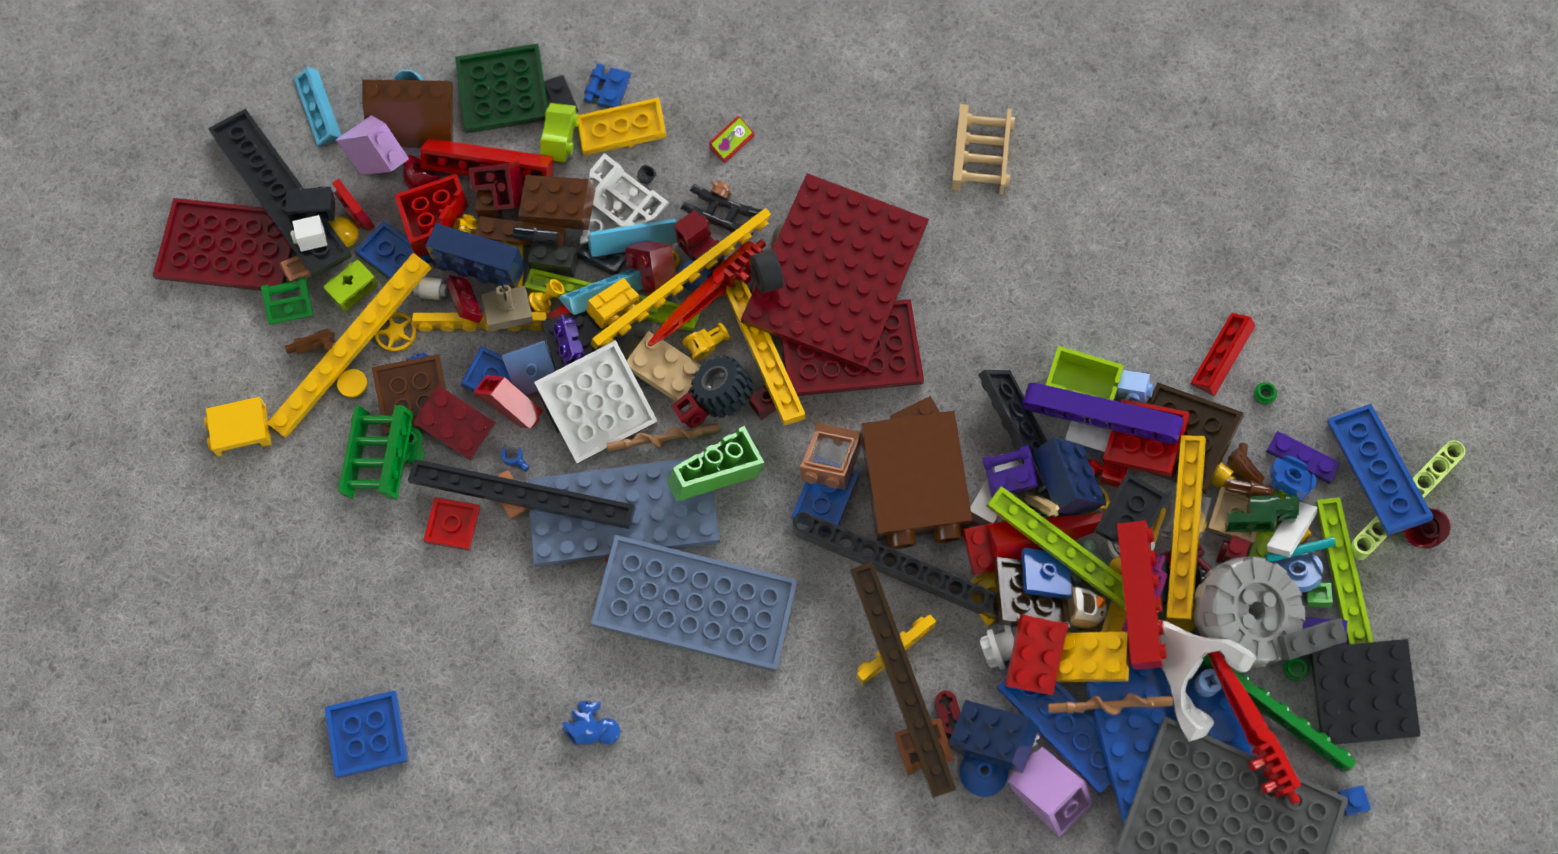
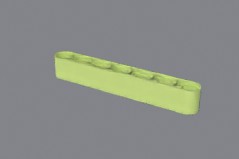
[1351,440,1465,560]

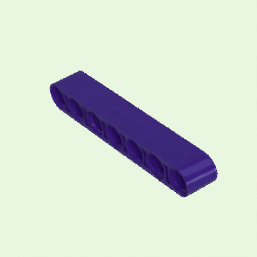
[1022,383,1184,444]

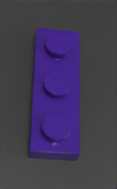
[1266,431,1340,484]

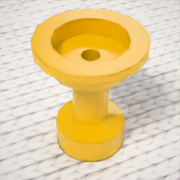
[528,279,564,313]

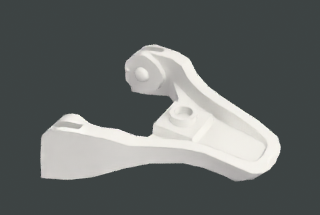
[1161,621,1256,741]

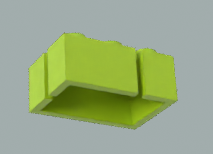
[1046,346,1124,401]

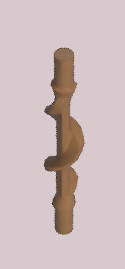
[606,423,720,452]
[1048,693,1173,715]

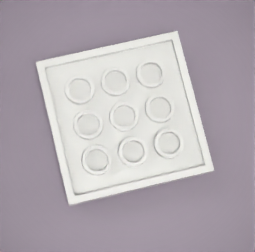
[534,340,657,463]

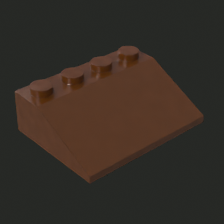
[362,79,453,147]

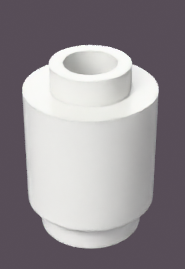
[413,277,448,301]

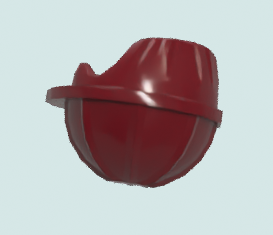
[403,155,440,189]
[1404,508,1451,549]

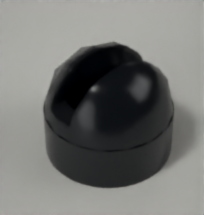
[637,165,656,184]

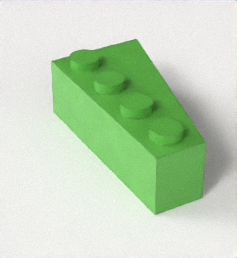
[667,426,764,501]

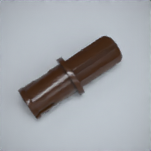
[1225,479,1274,499]

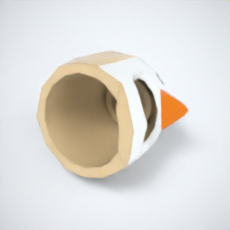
[1068,587,1107,629]

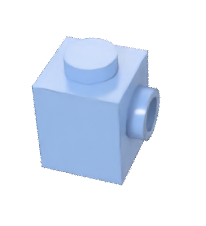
[1117,370,1153,403]

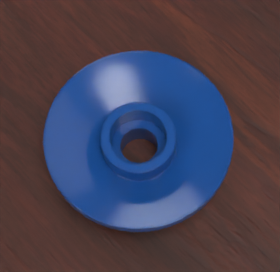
[959,756,1008,797]

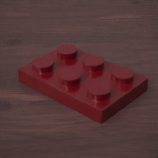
[413,385,496,460]

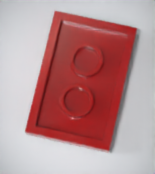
[1005,614,1068,695]

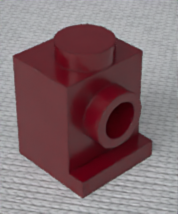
[748,385,777,420]
[671,392,709,429]
[1216,535,1251,564]

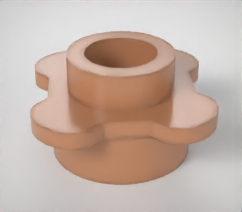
[710,180,732,198]

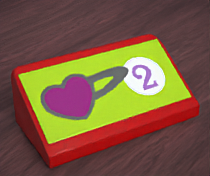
[709,116,755,163]

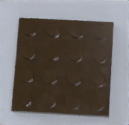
[1147,382,1244,494]

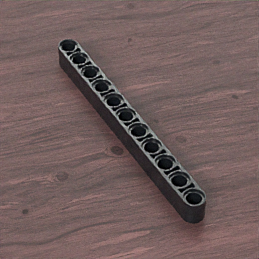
[792,512,1013,627]

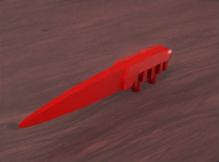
[648,239,766,347]
[1203,636,1301,805]

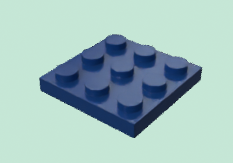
[325,690,409,778]

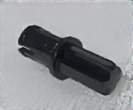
[512,226,558,245]

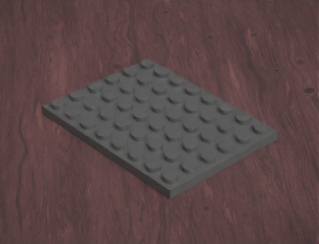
[1113,717,1349,854]

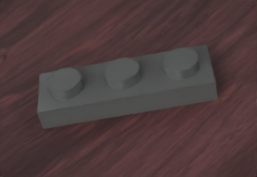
[1278,618,1348,660]

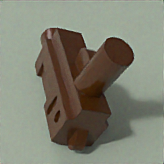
[285,328,335,354]
[1227,443,1264,485]

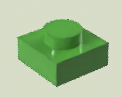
[1306,583,1333,608]

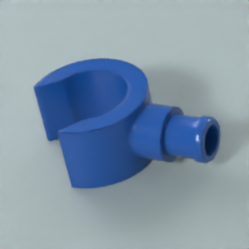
[501,447,530,472]

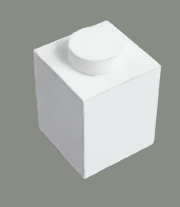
[291,215,327,251]

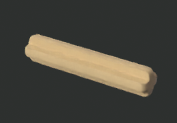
[1024,491,1060,517]

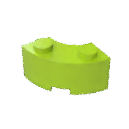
[540,103,579,163]

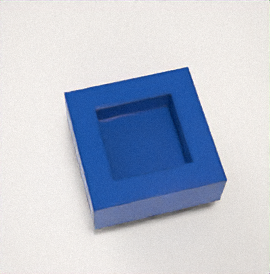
[1338,785,1371,816]

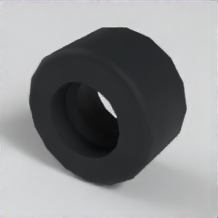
[750,250,784,294]

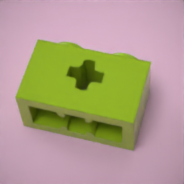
[323,259,379,313]

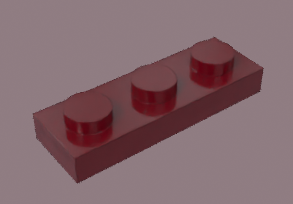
[446,275,483,323]

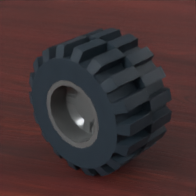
[690,355,753,418]

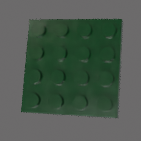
[455,43,548,134]

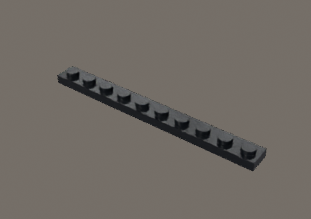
[408,459,636,529]

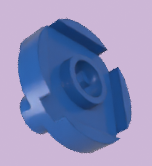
[1269,456,1316,500]

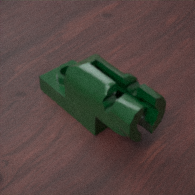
[1225,494,1299,532]

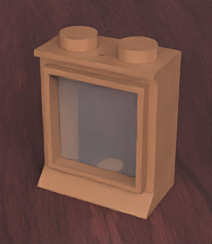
[799,422,862,490]

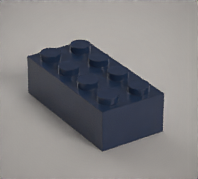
[426,223,525,289]

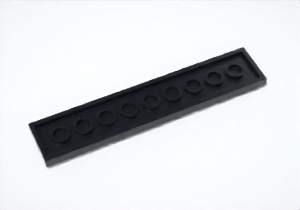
[208,109,352,278]

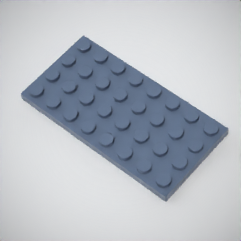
[527,458,720,567]
[591,535,798,672]

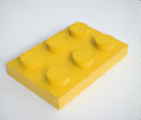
[1056,632,1130,682]

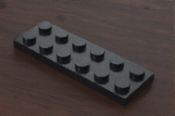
[978,370,1048,493]

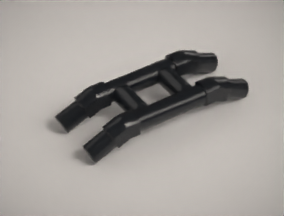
[680,183,762,235]

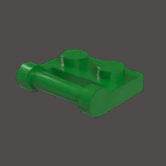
[261,277,314,325]

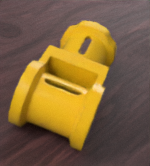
[682,322,730,362]

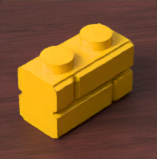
[586,278,640,329]

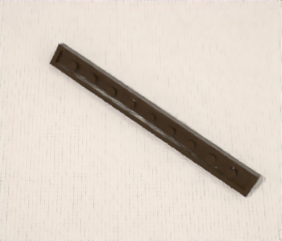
[850,562,956,799]

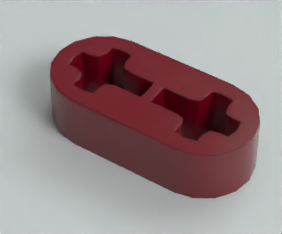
[935,690,961,736]

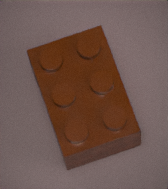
[518,175,596,230]

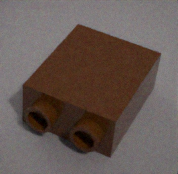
[861,411,972,549]

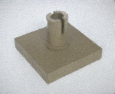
[481,285,533,331]

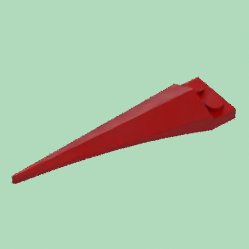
[962,512,1104,575]

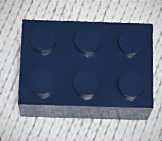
[1033,438,1105,515]
[948,700,1040,773]

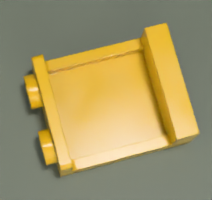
[204,396,272,457]

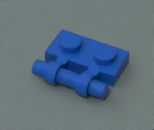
[584,63,631,109]

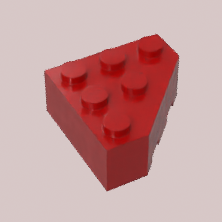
[395,174,468,257]

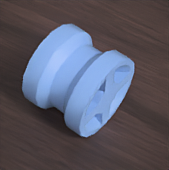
[1194,669,1222,697]

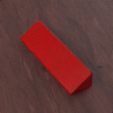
[1190,313,1255,396]

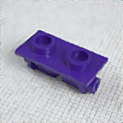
[553,315,584,366]

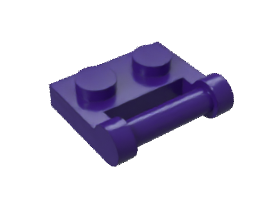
[983,445,1038,497]

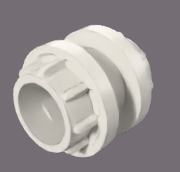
[980,625,1017,670]

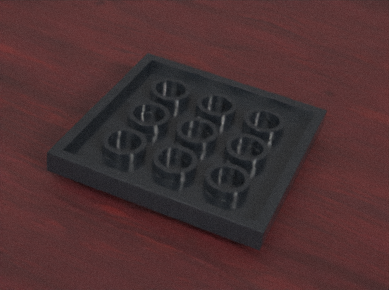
[1310,639,1421,745]

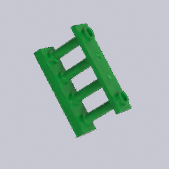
[338,405,414,500]

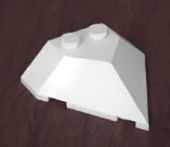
[580,153,669,245]

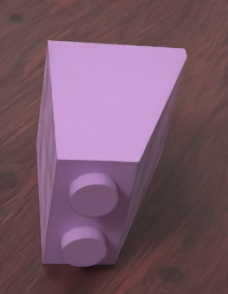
[336,116,409,175]
[1008,747,1093,838]

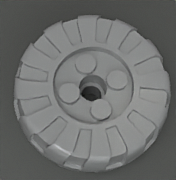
[1193,556,1305,668]

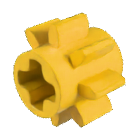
[453,214,478,235]

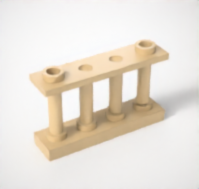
[952,104,1015,194]

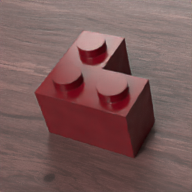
[468,162,523,210]
[674,210,725,269]
[625,240,676,294]

